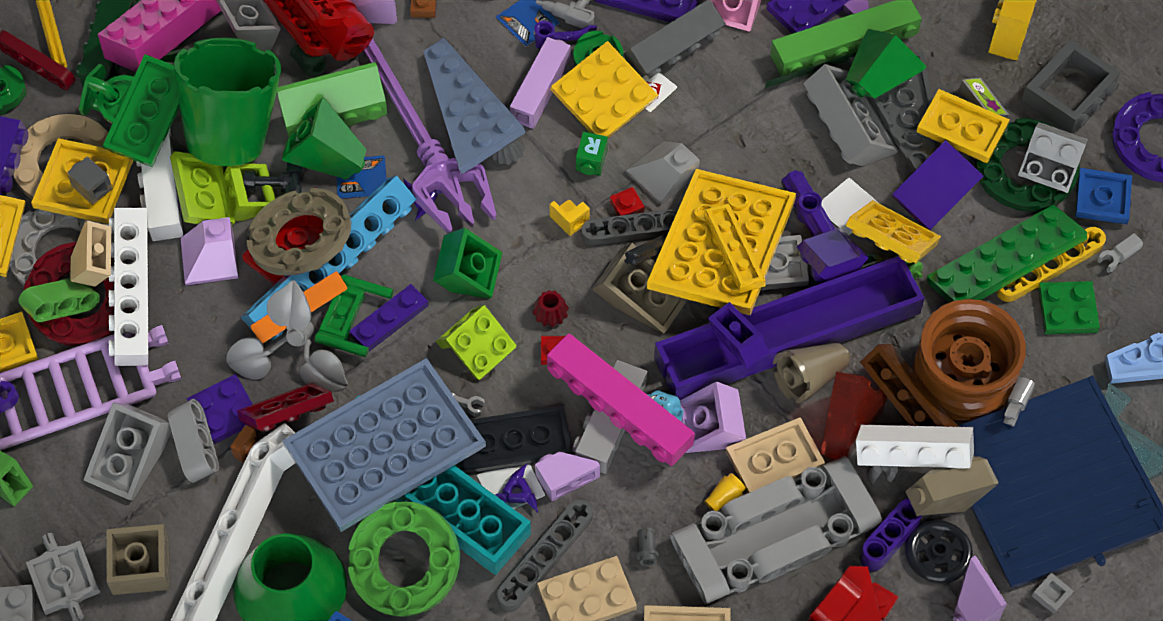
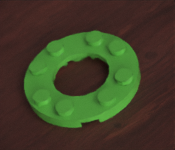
[348,502,460,617]

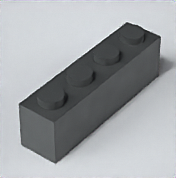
[624,0,726,79]

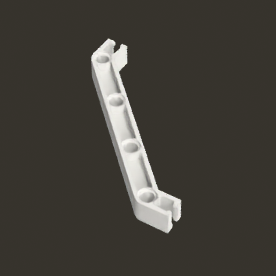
[171,423,295,621]

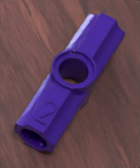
[781,170,835,237]

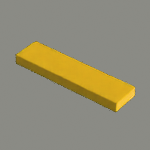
[704,203,766,293]

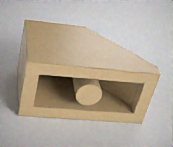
[70,221,111,287]

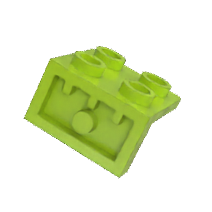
[436,305,516,380]

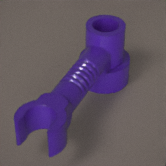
[534,21,597,50]

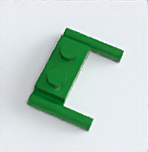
[315,274,394,358]

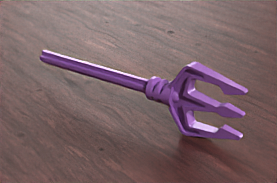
[363,39,496,234]

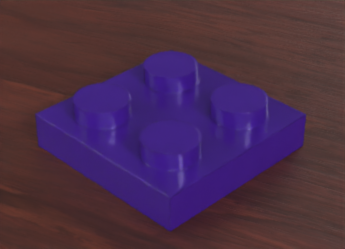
[186,374,252,445]

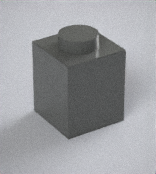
[67,157,112,205]

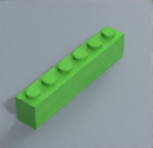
[770,0,922,77]

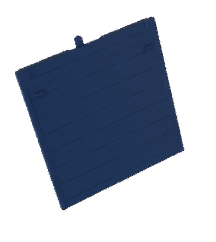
[958,375,1163,589]

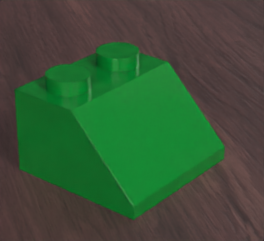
[433,228,503,299]

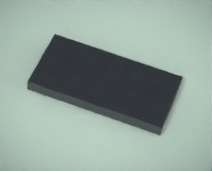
[462,405,573,475]

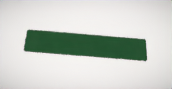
[764,52,857,88]

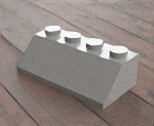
[803,64,899,166]

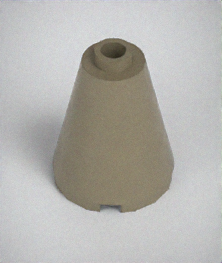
[773,343,850,404]

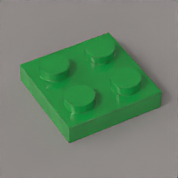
[1038,281,1100,334]

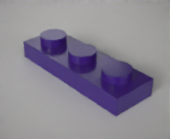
[349,284,429,353]

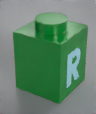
[576,132,608,176]

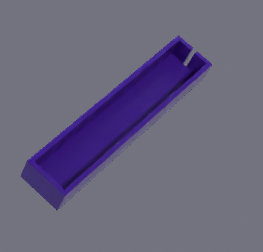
[654,256,925,400]

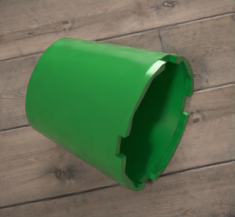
[174,38,281,166]

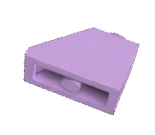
[535,452,600,502]

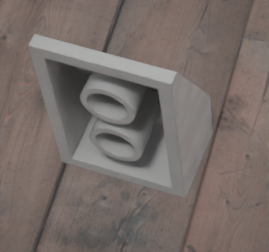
[83,403,171,501]

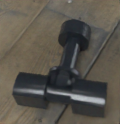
[244,162,303,194]

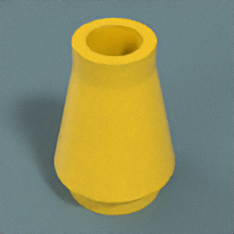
[704,473,746,511]

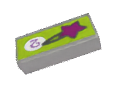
[959,78,1009,118]

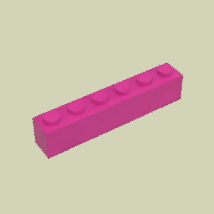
[547,333,695,467]

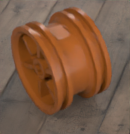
[912,299,1026,422]

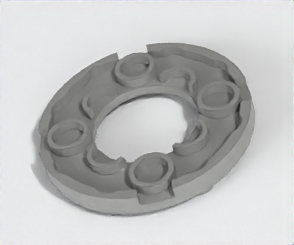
[10,209,114,285]

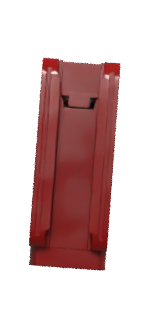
[263,0,374,61]

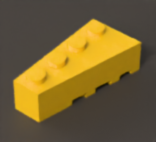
[988,0,1037,61]

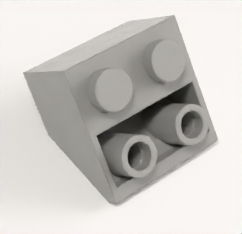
[1018,122,1088,193]

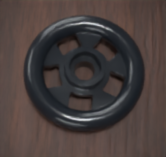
[905,520,973,584]

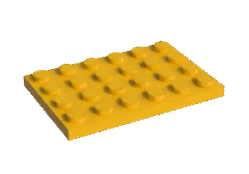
[647,169,796,315]

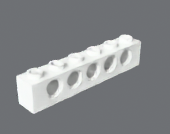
[109,208,148,366]

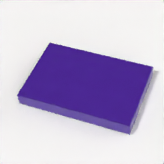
[891,140,983,230]

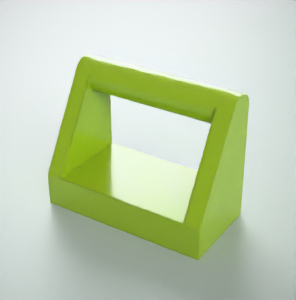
[224,164,275,221]

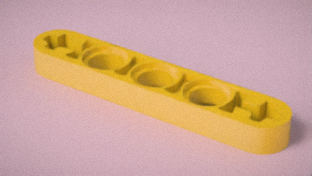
[996,227,1106,302]

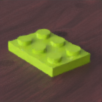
[170,151,235,226]

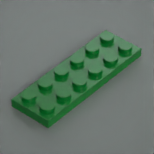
[927,205,1087,303]

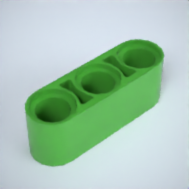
[19,279,100,322]

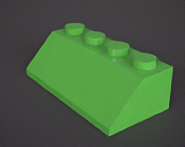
[277,62,388,138]

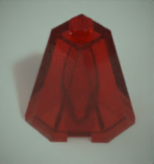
[820,371,887,459]

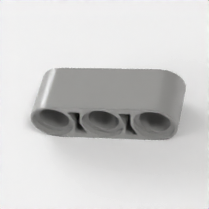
[168,399,219,483]

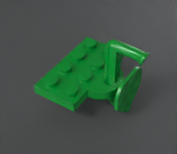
[79,54,180,167]

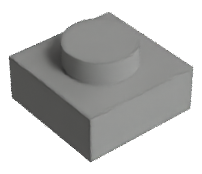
[1032,573,1074,614]

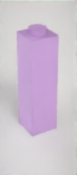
[510,37,570,129]

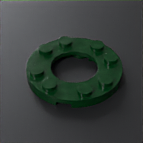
[974,119,1080,211]

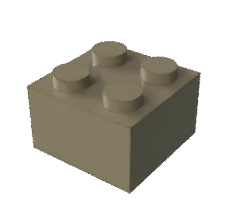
[106,524,170,595]

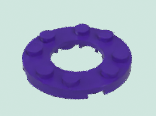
[1112,92,1163,183]

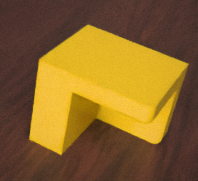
[549,200,590,236]

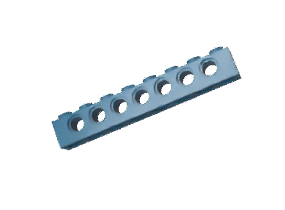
[241,176,417,341]

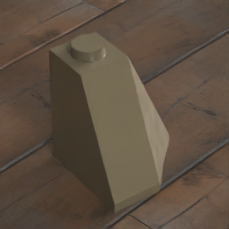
[906,456,999,516]

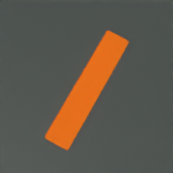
[250,271,347,344]

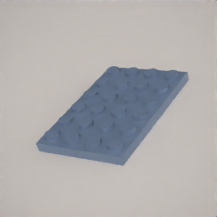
[282,358,486,532]

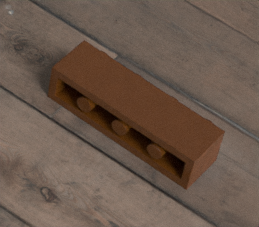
[860,344,958,427]

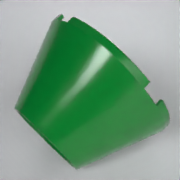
[233,534,347,621]

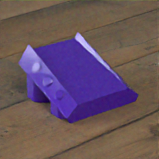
[796,228,868,283]

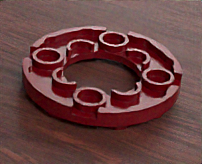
[24,242,133,346]

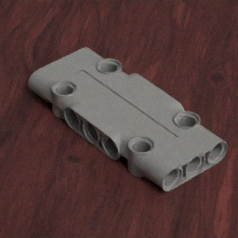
[670,456,882,604]

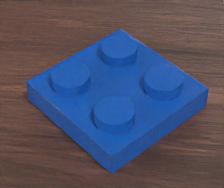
[1075,168,1132,225]

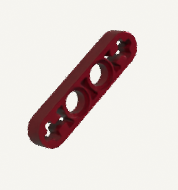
[0,30,76,91]

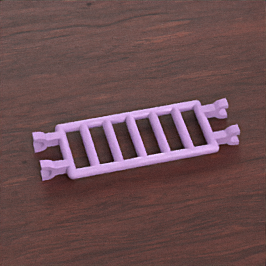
[0,325,181,451]

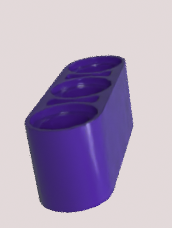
[860,498,922,571]

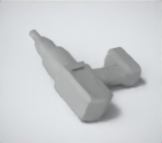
[536,0,594,28]

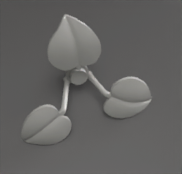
[226,280,348,392]

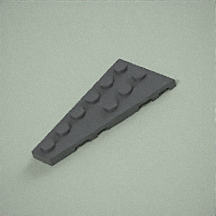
[848,52,941,173]

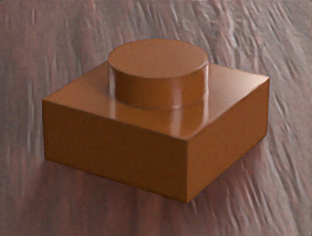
[410,0,437,18]
[230,425,258,463]

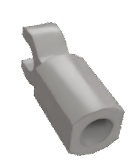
[1097,233,1143,273]
[1003,377,1035,427]

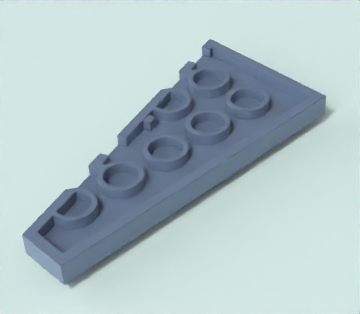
[423,38,525,175]

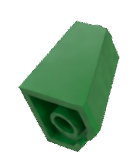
[845,29,927,99]
[282,98,366,180]

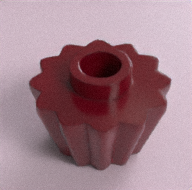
[532,290,569,327]

